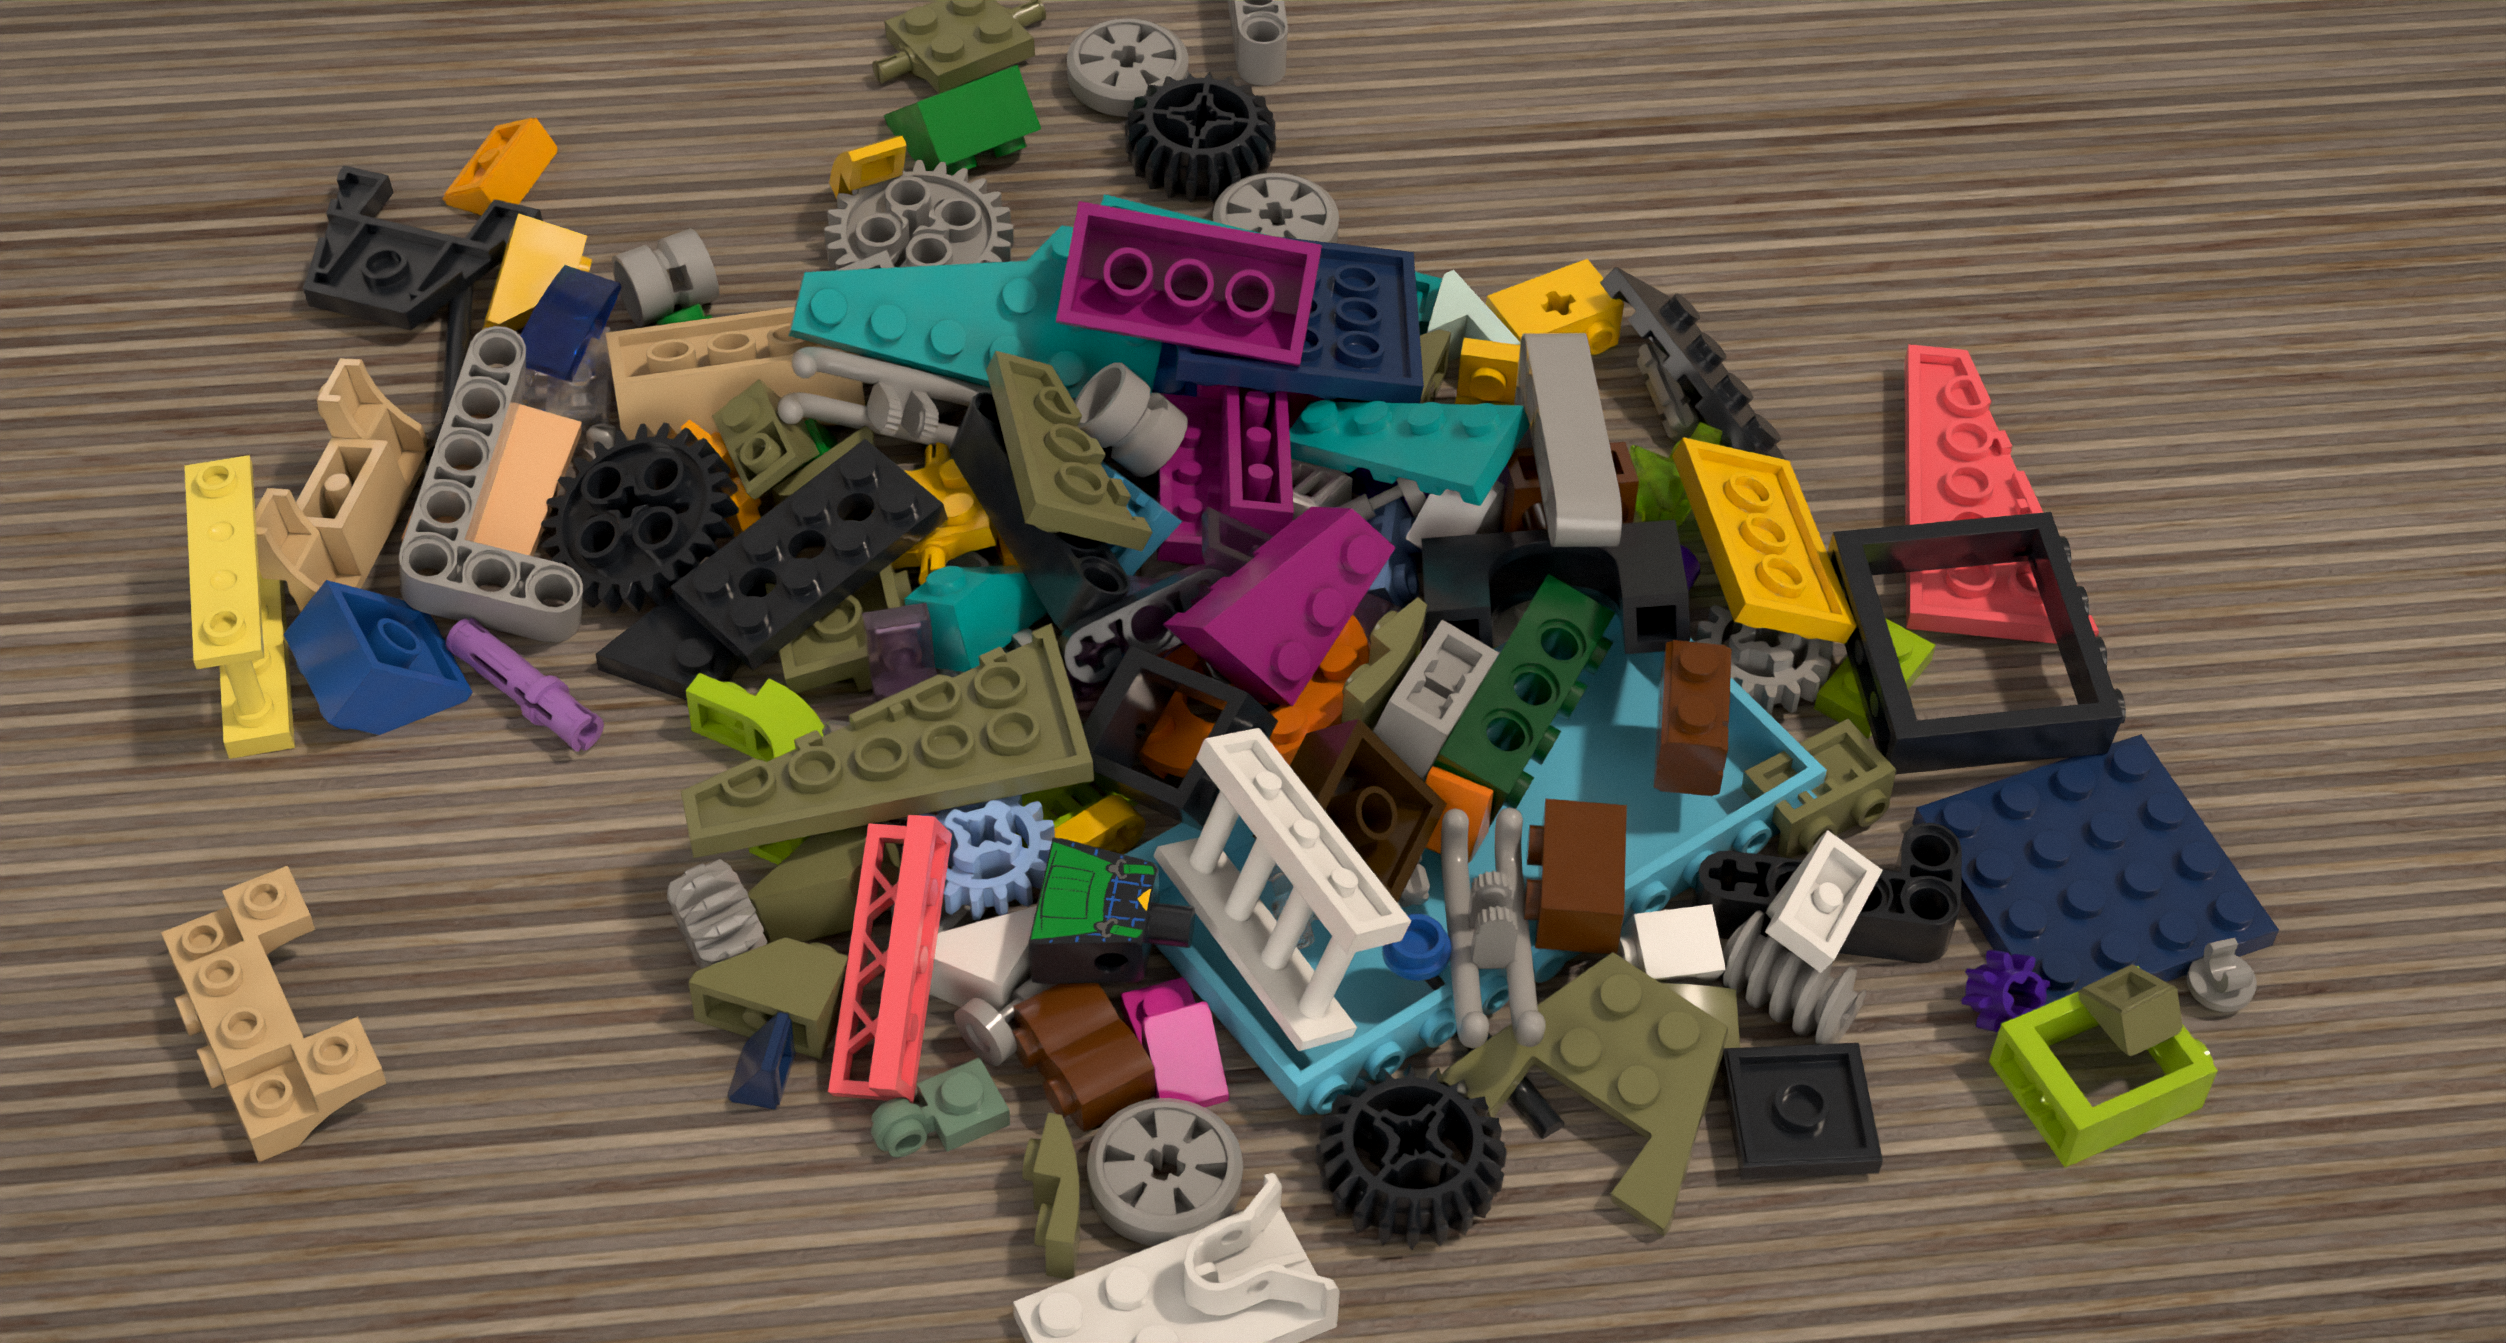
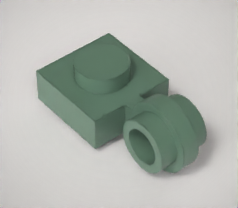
[871,1057,1010,1157]

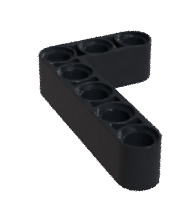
[949,392,1130,643]

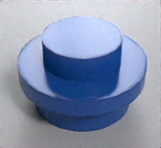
[1382,914,1451,981]

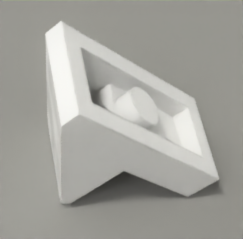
[1765,830,1882,973]

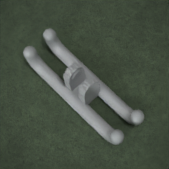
[777,347,992,447]
[1441,807,1546,1048]

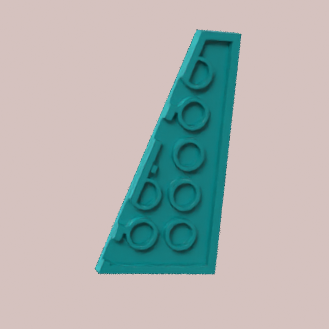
[788,259,1162,398]

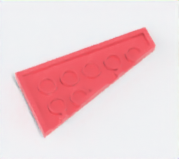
[1904,344,2099,644]

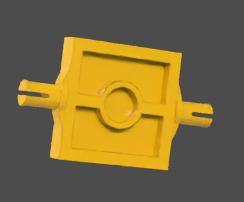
[871,442,997,585]

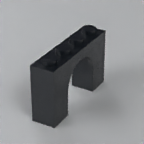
[1421,520,1690,654]

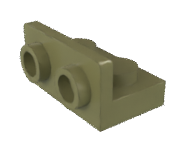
[1741,719,1896,858]

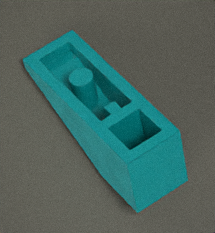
[904,565,1047,672]

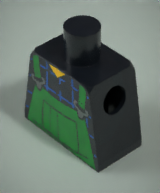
[1028,837,1195,984]

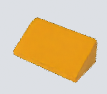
[442,118,558,215]

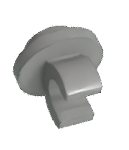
[2187,938,2257,1012]

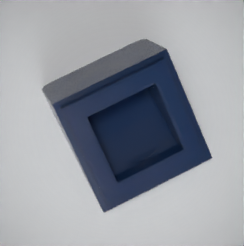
[728,1012,796,1109]

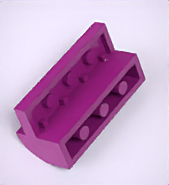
[1157,385,1294,577]

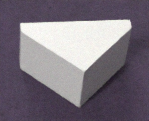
[929,906,1037,1012]

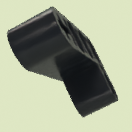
[1691,823,1962,963]

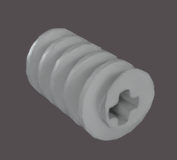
[1717,911,1866,1044]

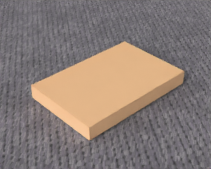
[401,404,582,556]

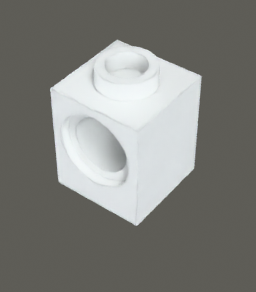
[1617,904,1726,986]

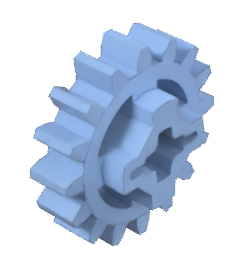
[919,795,1055,920]

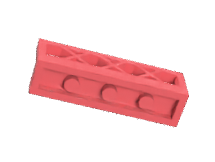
[828,815,952,1103]

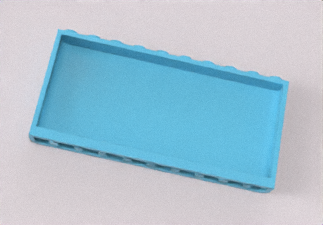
[1125,602,1827,1115]

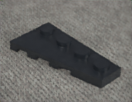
[1600,267,1786,460]

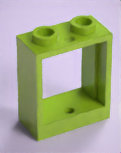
[1989,966,2218,1168]

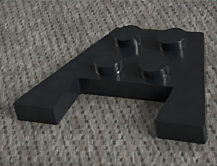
[303,165,543,330]

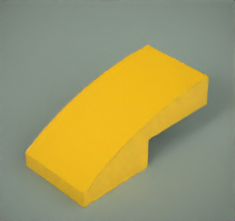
[829,136,907,199]

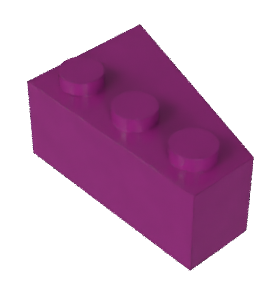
[1163,507,1396,706]

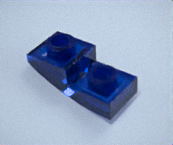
[521,265,622,383]

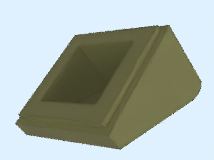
[2078,964,2183,1056]

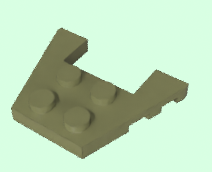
[1442,952,1728,1237]

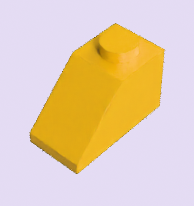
[482,213,592,331]

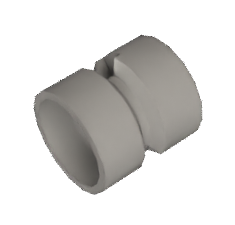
[611,228,719,327]
[1074,363,1187,478]

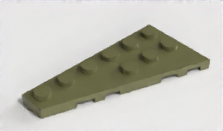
[681,623,1094,858]

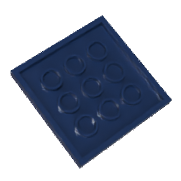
[1175,237,1424,404]
[1912,734,2279,1005]

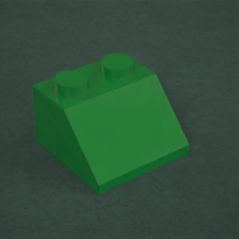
[883,65,1041,176]

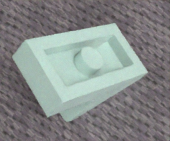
[1427,270,1520,362]

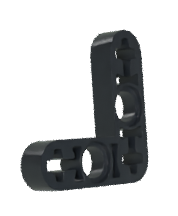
[1058,564,1280,712]

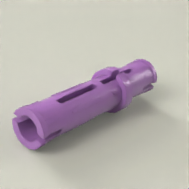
[446,618,604,752]

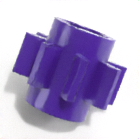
[1961,950,2050,1032]

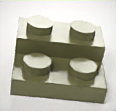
[765,563,921,693]

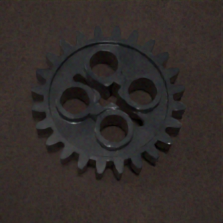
[541,423,739,613]

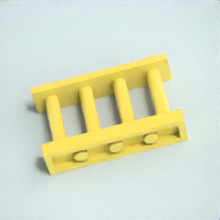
[184,455,295,759]

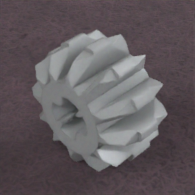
[667,859,767,969]

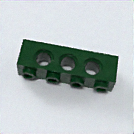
[1424,574,1615,828]

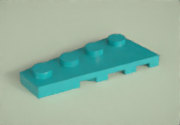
[1290,400,1530,506]

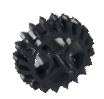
[1125,71,1276,204]
[1315,1064,1507,1251]

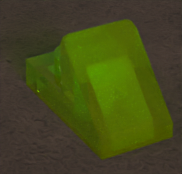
[1629,422,1722,531]

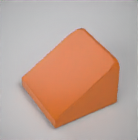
[1425,766,1494,863]

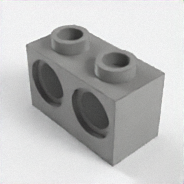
[1373,620,1499,780]

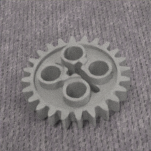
[824,160,1014,270]

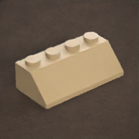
[605,307,865,440]

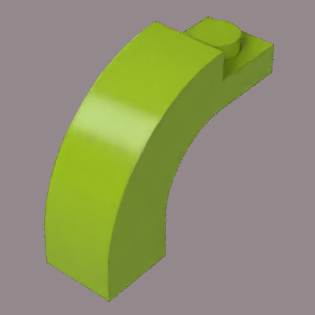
[686,673,827,865]

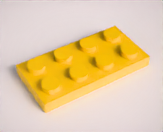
[1672,437,1857,644]

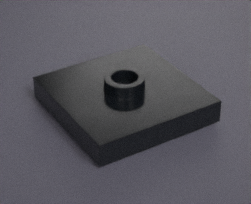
[1720,1043,1883,1180]

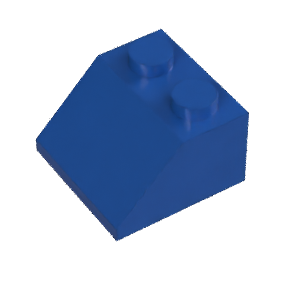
[283,580,473,735]

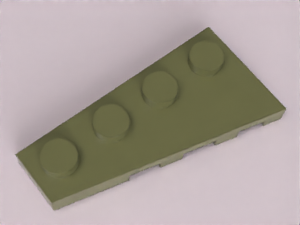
[986,351,1153,551]

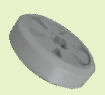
[1067,18,1188,117]
[1213,173,1339,243]
[1087,1098,1243,1246]

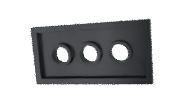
[671,439,948,671]

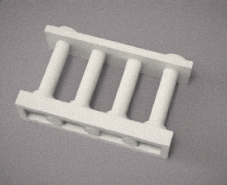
[1153,728,1411,1051]

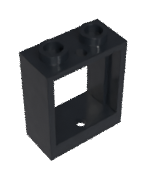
[1083,645,1278,831]

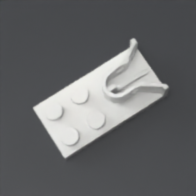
[1013,1173,1340,1343]

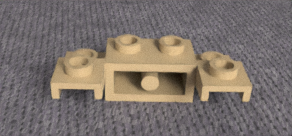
[255,358,427,612]
[161,866,386,1162]

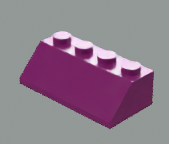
[1056,201,1322,367]

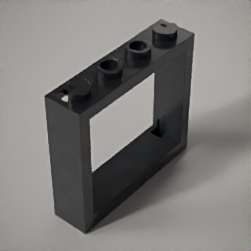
[1827,512,2126,775]

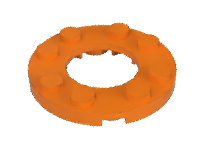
[1137,614,1370,779]

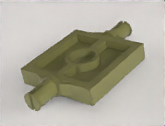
[872,0,1046,94]

